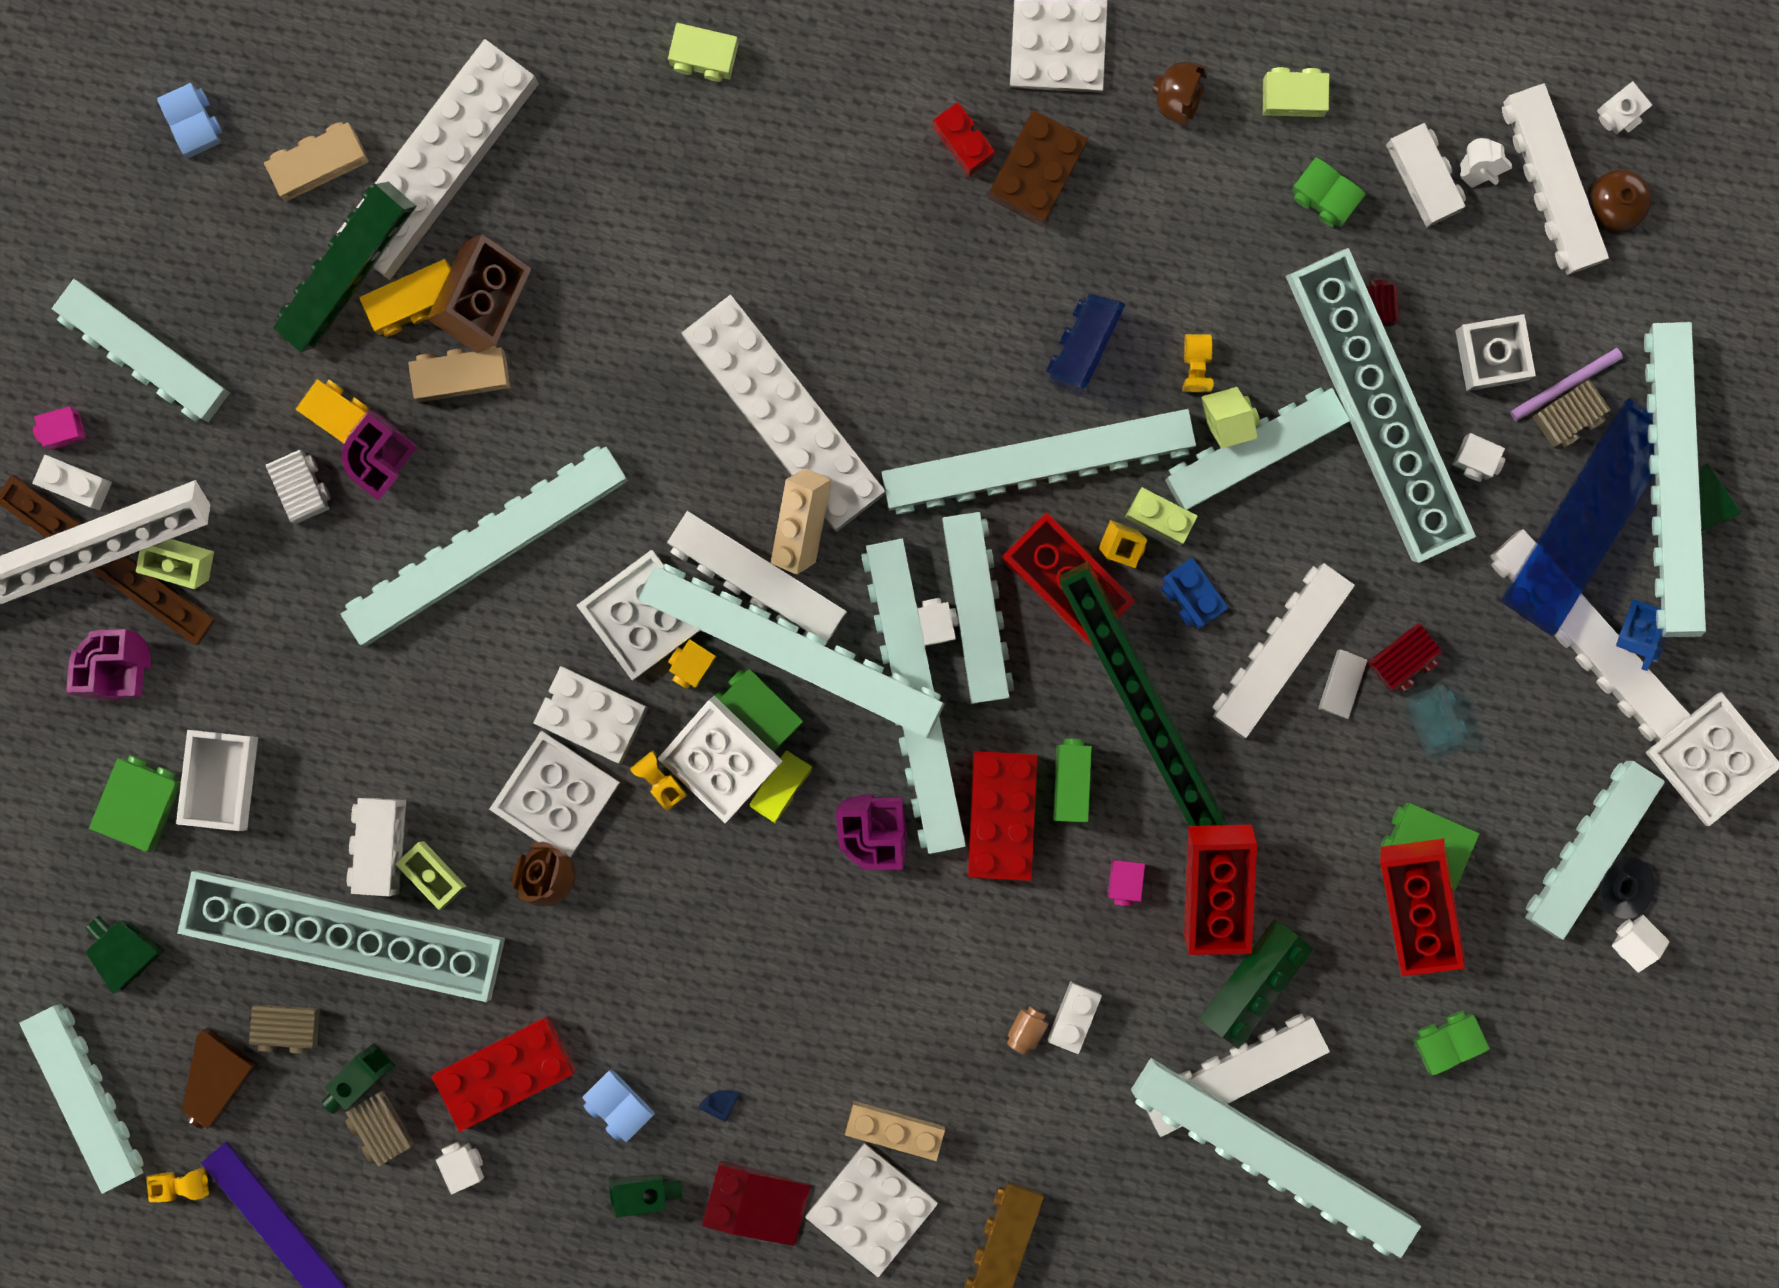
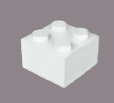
[1455,314,1536,391]

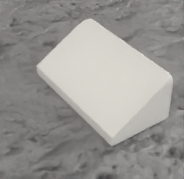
[1318,649,1367,719]

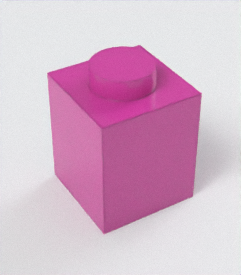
[33,406,87,450]
[1107,859,1145,907]

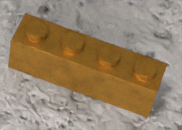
[964,1180,1044,1288]

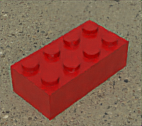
[1001,512,1135,647]
[967,751,1038,881]
[1184,825,1257,955]
[1380,838,1465,977]
[431,1015,576,1132]

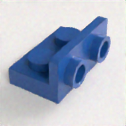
[1161,557,1228,630]
[1616,599,1667,671]

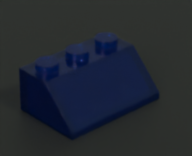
[1046,293,1126,397]

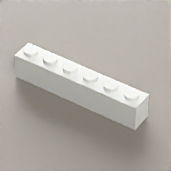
[1502,83,1609,275]
[667,511,847,644]
[1212,563,1355,739]
[1147,1014,1330,1137]

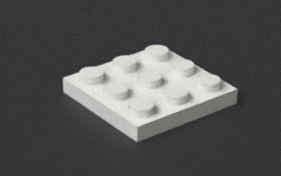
[1010,0,1107,93]
[577,550,701,681]
[1646,692,1779,826]
[658,696,782,823]
[489,731,621,858]
[805,1143,938,1277]

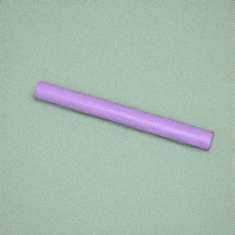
[1510,348,1623,422]

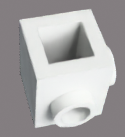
[1597,81,1652,135]
[1452,433,1505,482]
[917,598,959,646]
[1612,915,1670,973]
[436,1141,484,1195]

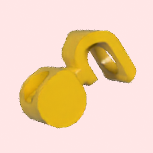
[1182,334,1214,393]
[630,750,687,812]
[146,1167,209,1202]

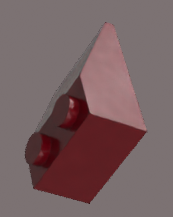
[702,1160,811,1246]

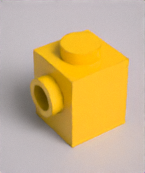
[1099,520,1147,568]
[668,639,717,690]

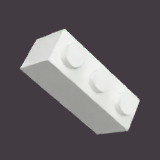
[1386,123,1466,228]

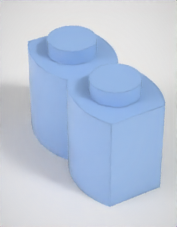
[157,83,223,159]
[582,1069,655,1142]

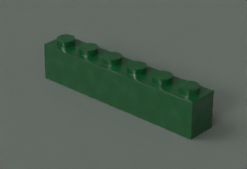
[273,181,417,353]

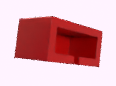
[932,102,995,177]

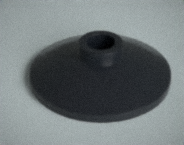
[1600,857,1654,919]

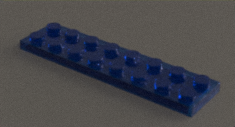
[1500,398,1655,637]

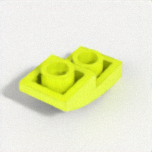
[750,750,812,823]

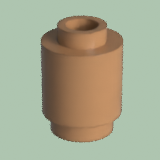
[1007,1006,1049,1055]

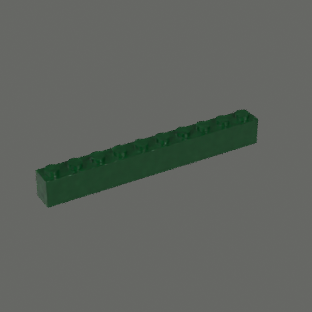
[1059,561,1229,826]

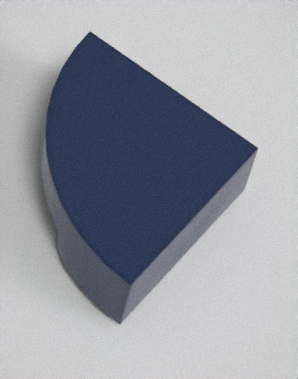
[698,1090,740,1122]

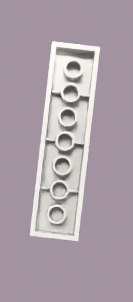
[337,39,539,280]
[682,294,885,532]

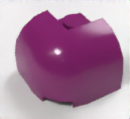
[341,410,418,501]
[66,629,151,701]
[836,794,907,870]

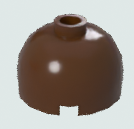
[1153,62,1208,127]
[1587,170,1651,233]
[512,841,575,907]

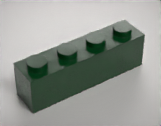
[1199,919,1314,1049]

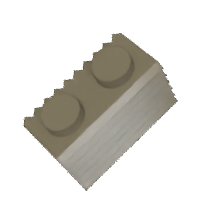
[1532,379,1610,448]
[249,1004,320,1054]
[346,1090,415,1167]

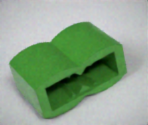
[1291,157,1366,228]
[1413,1011,1490,1075]

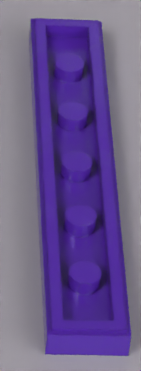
[201,1141,347,1288]

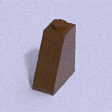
[182,1028,258,1129]

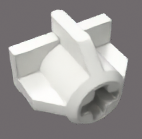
[1460,138,1512,188]

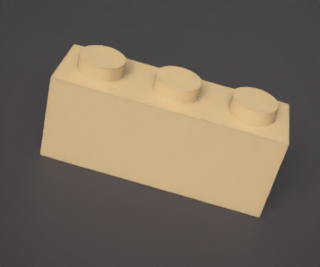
[264,122,369,202]
[408,346,510,403]
[770,469,832,574]
[845,1101,945,1161]

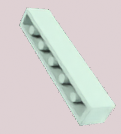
[51,279,230,422]
[1165,387,1350,510]
[942,512,1014,704]
[1525,761,1665,940]
[19,1004,144,1194]

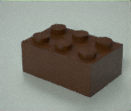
[988,110,1088,227]
[427,234,531,353]

